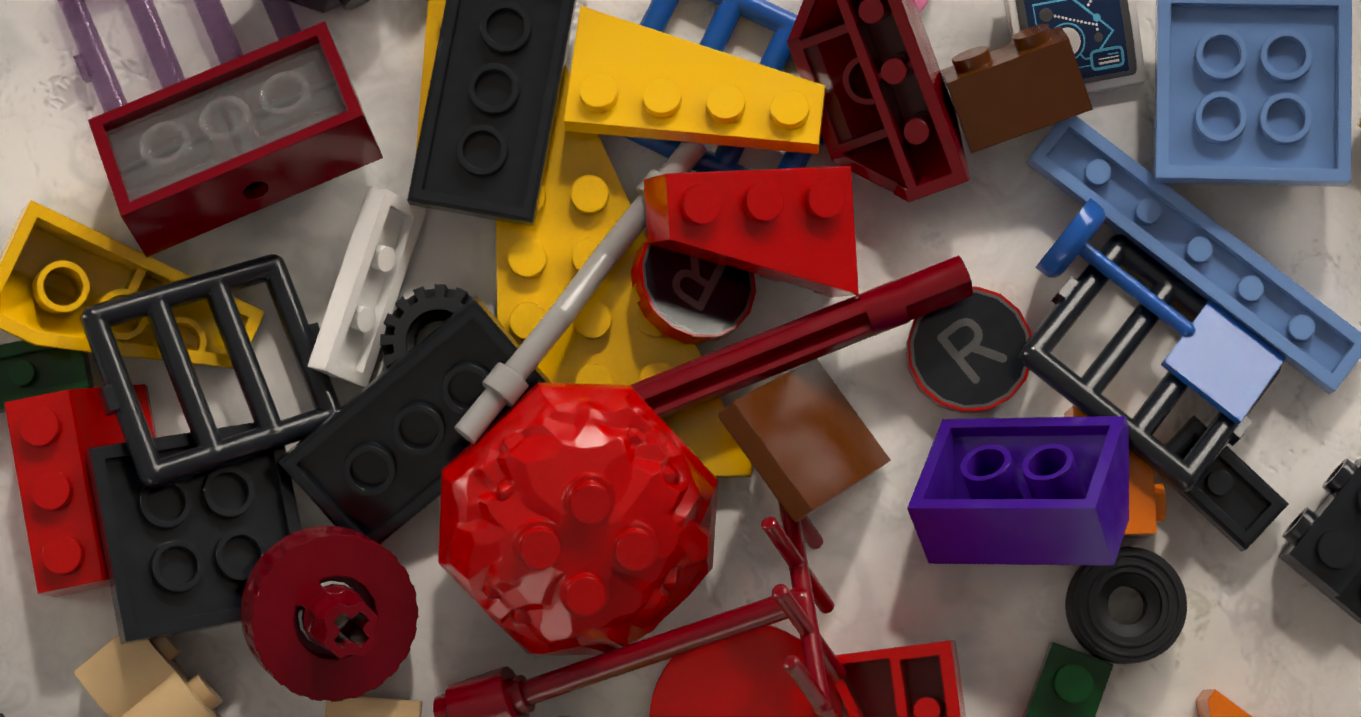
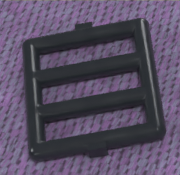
[1019,235,1281,492]
[80,254,341,488]

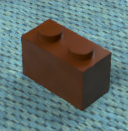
[941,24,1093,154]

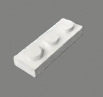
[307,186,427,388]

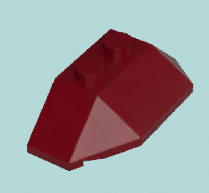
[787,0,970,202]

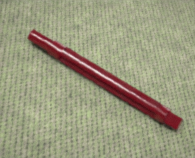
[631,255,973,419]

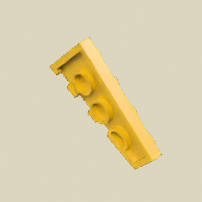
[564,5,825,154]

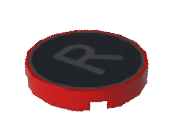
[631,240,756,344]
[906,286,1032,413]

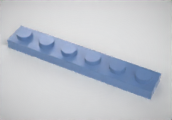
[1026,116,1361,394]

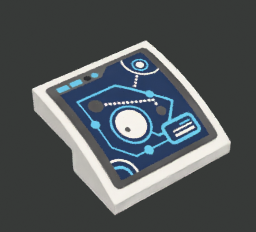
[1004,0,1145,94]

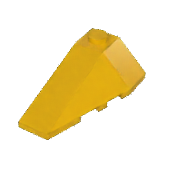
[0,200,265,369]

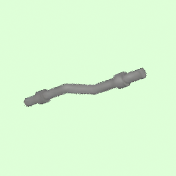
[454,142,707,444]

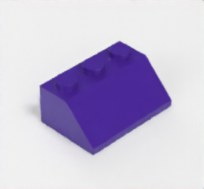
[907,416,1129,566]

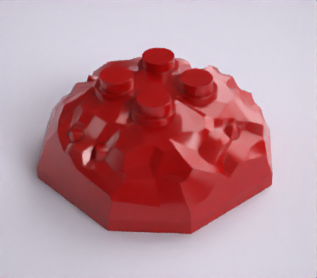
[438,382,718,655]

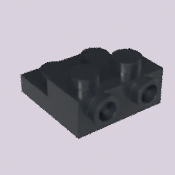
[1278,458,1361,624]

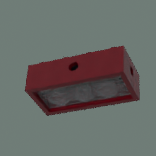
[88,21,383,258]

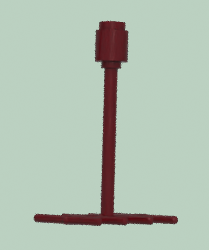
[433,485,846,717]

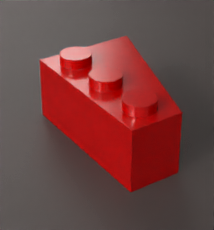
[644,166,859,298]
[828,640,966,717]

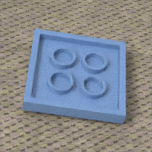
[1153,0,1352,187]

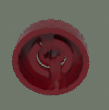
[241,525,419,702]

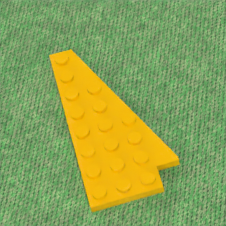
[496,65,752,478]

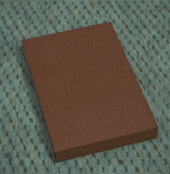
[718,359,891,523]

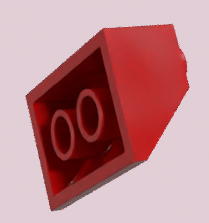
[4,384,157,597]

